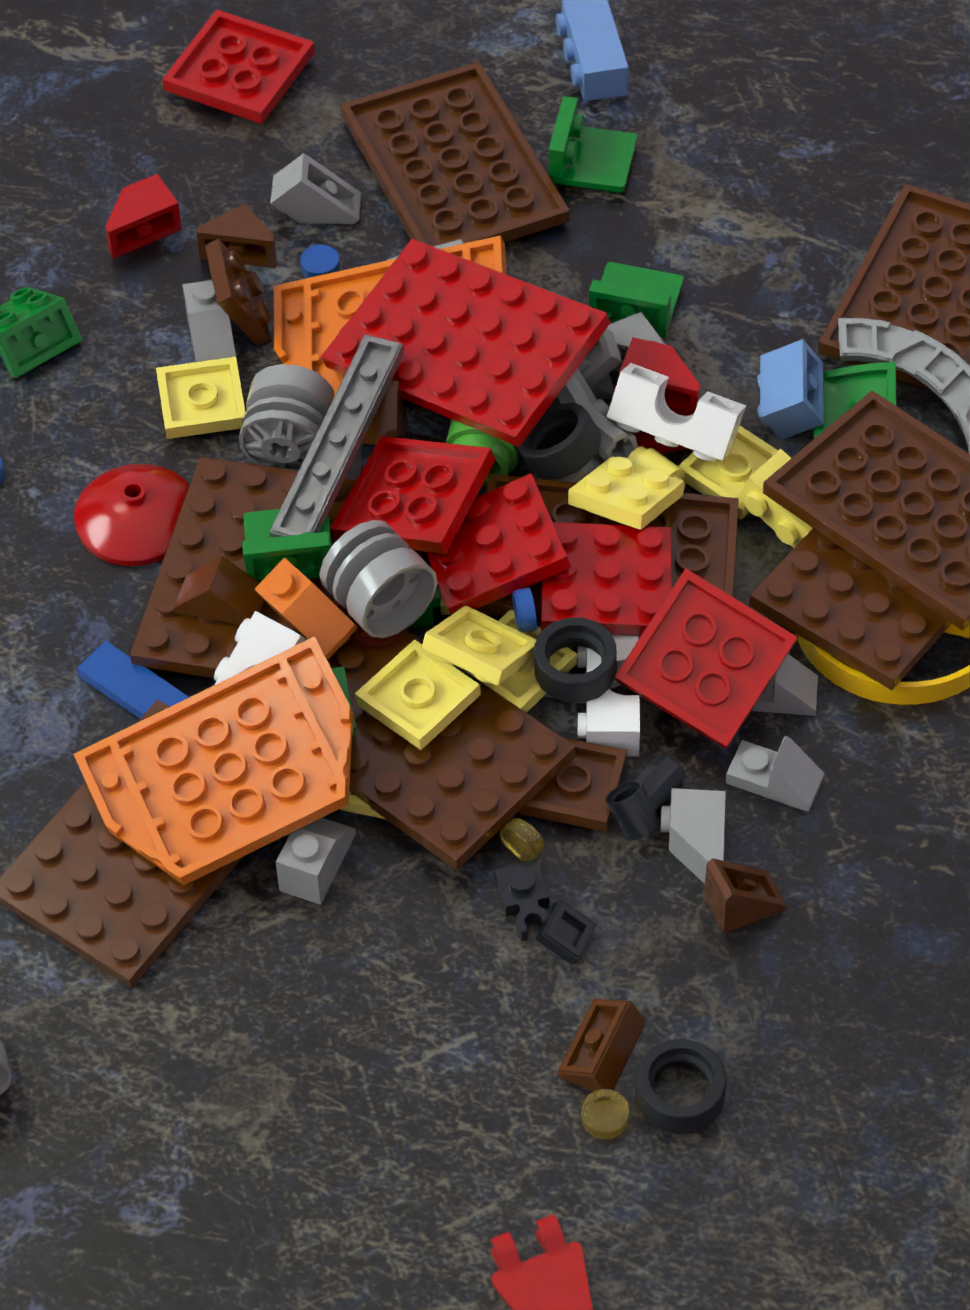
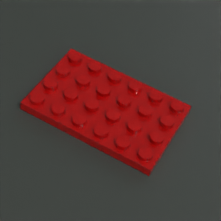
[321,239,610,447]

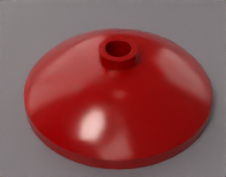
[74,464,190,566]

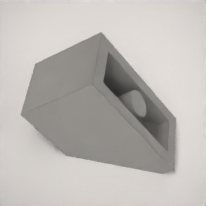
[270,153,361,224]
[182,280,236,362]
[660,788,726,884]
[276,818,356,905]

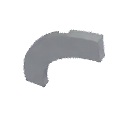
[838,318,970,454]

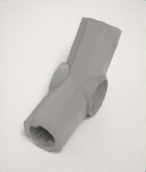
[554,368,638,461]

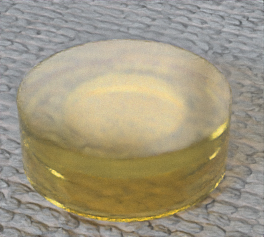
[500,818,544,862]
[581,1089,629,1139]

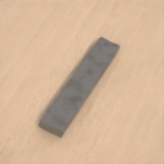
[269,334,405,538]

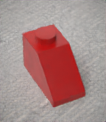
[105,174,182,259]
[619,337,700,416]

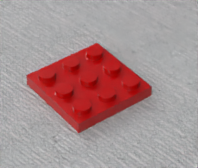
[162,9,315,124]
[330,436,496,554]
[426,473,572,615]
[541,522,672,636]
[614,568,798,750]

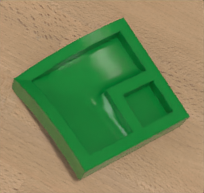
[814,362,896,439]

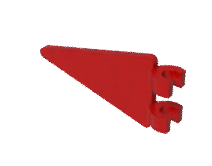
[490,1214,593,1310]

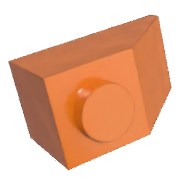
[255,558,358,659]

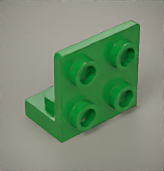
[548,96,637,192]
[589,262,683,338]
[0,287,83,378]
[242,509,332,583]

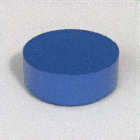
[300,245,340,278]
[512,588,537,633]

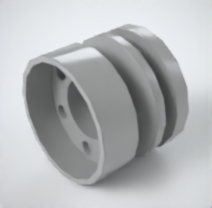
[239,364,335,471]
[319,520,438,638]

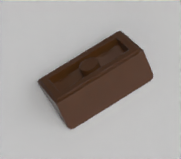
[557,999,645,1095]

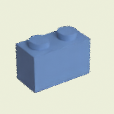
[757,339,824,440]

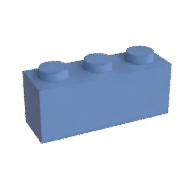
[556,0,628,101]

